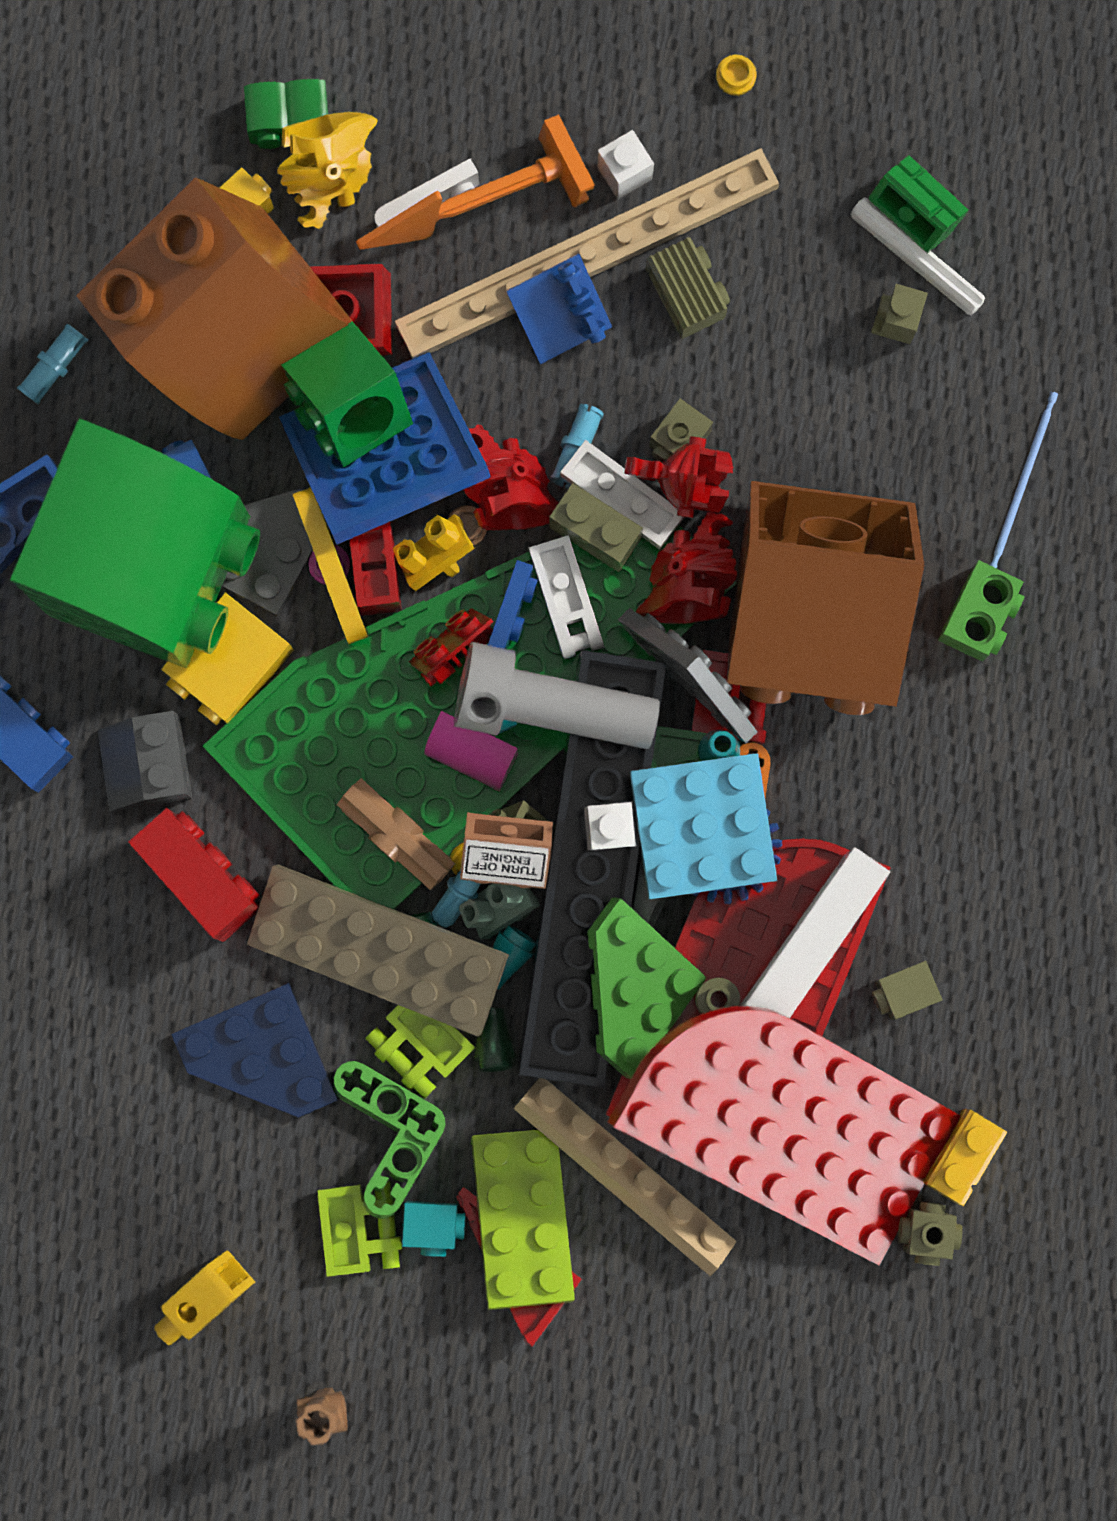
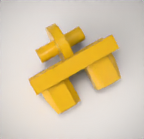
[393,514,475,591]

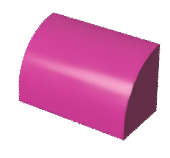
[424,711,518,792]

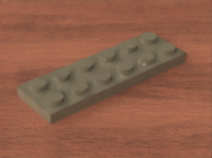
[247,865,509,1036]

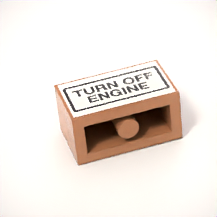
[460,813,553,889]

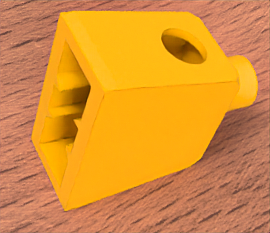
[154,1250,255,1345]

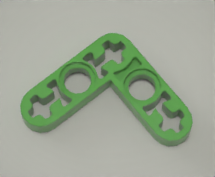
[333,1061,445,1219]

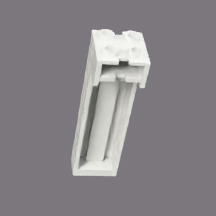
[740,847,890,1018]

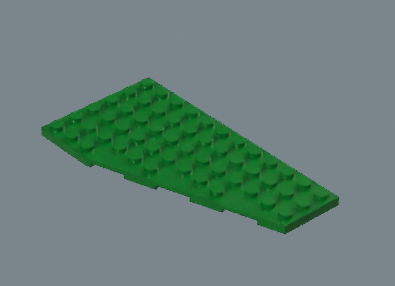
[203,525,737,910]

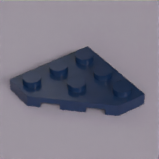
[171,983,338,1117]

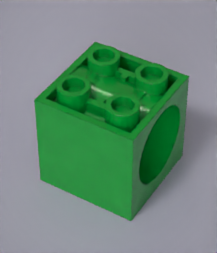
[282,321,413,467]

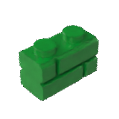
[868,155,968,254]

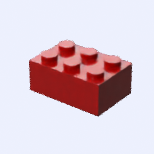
[128,808,260,942]

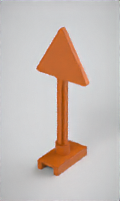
[356,115,595,250]

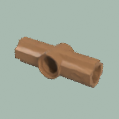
[337,778,455,890]
[296,1387,348,1445]

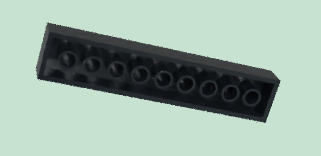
[516,650,667,1087]

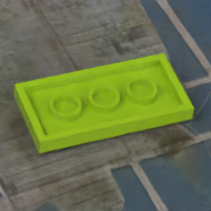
[471,1130,575,1310]

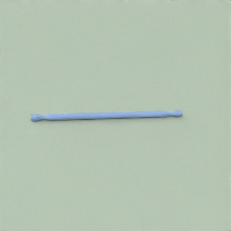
[990,392,1058,568]

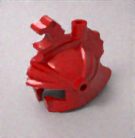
[463,424,559,530]
[624,436,733,518]
[636,512,737,624]

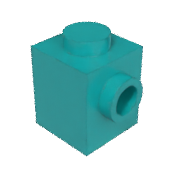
[402,1201,465,1256]

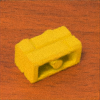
[923,1109,1007,1206]

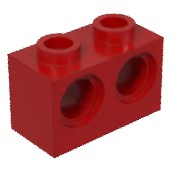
[350,522,402,616]

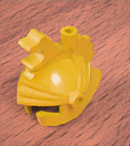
[277,112,378,229]

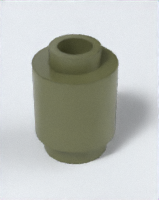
[695,978,740,1015]

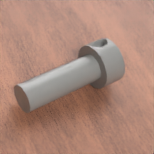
[454,642,659,749]

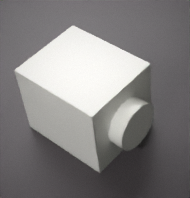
[597,130,654,199]
[584,802,635,850]

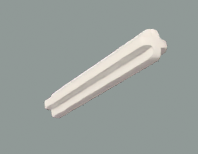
[851,198,985,315]

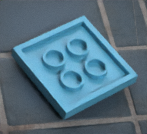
[630,753,777,900]

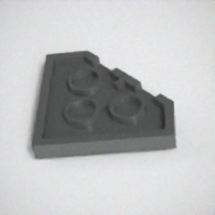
[222,489,328,617]
[618,608,758,743]

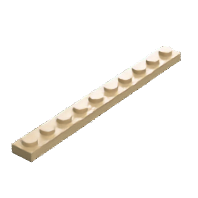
[395,148,779,359]

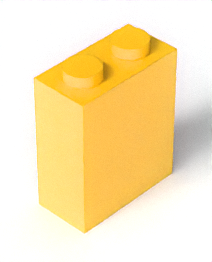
[161,592,294,726]

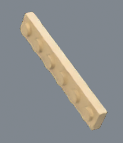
[514,1078,737,1276]

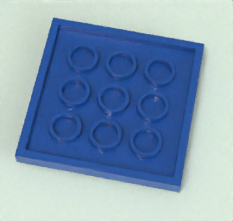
[279,352,491,545]

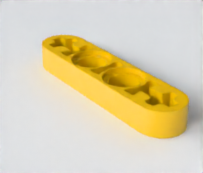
[293,487,368,644]

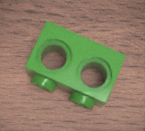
[938,560,1025,662]

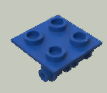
[506,253,612,364]

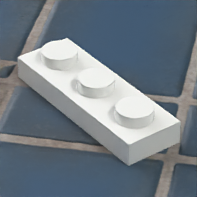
[560,440,684,550]

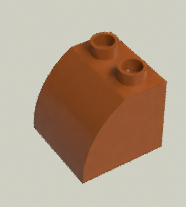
[76,177,355,440]
[727,481,924,715]

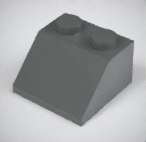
[98,711,192,812]

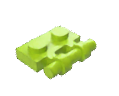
[365,1005,475,1099]
[317,1181,402,1277]

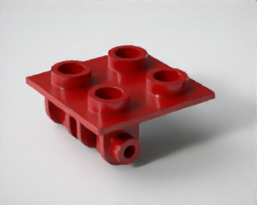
[409,608,493,687]

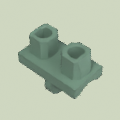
[459,883,540,939]

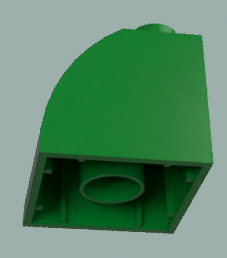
[10,418,260,668]

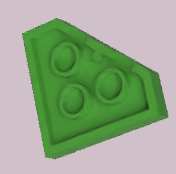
[588,897,707,1079]

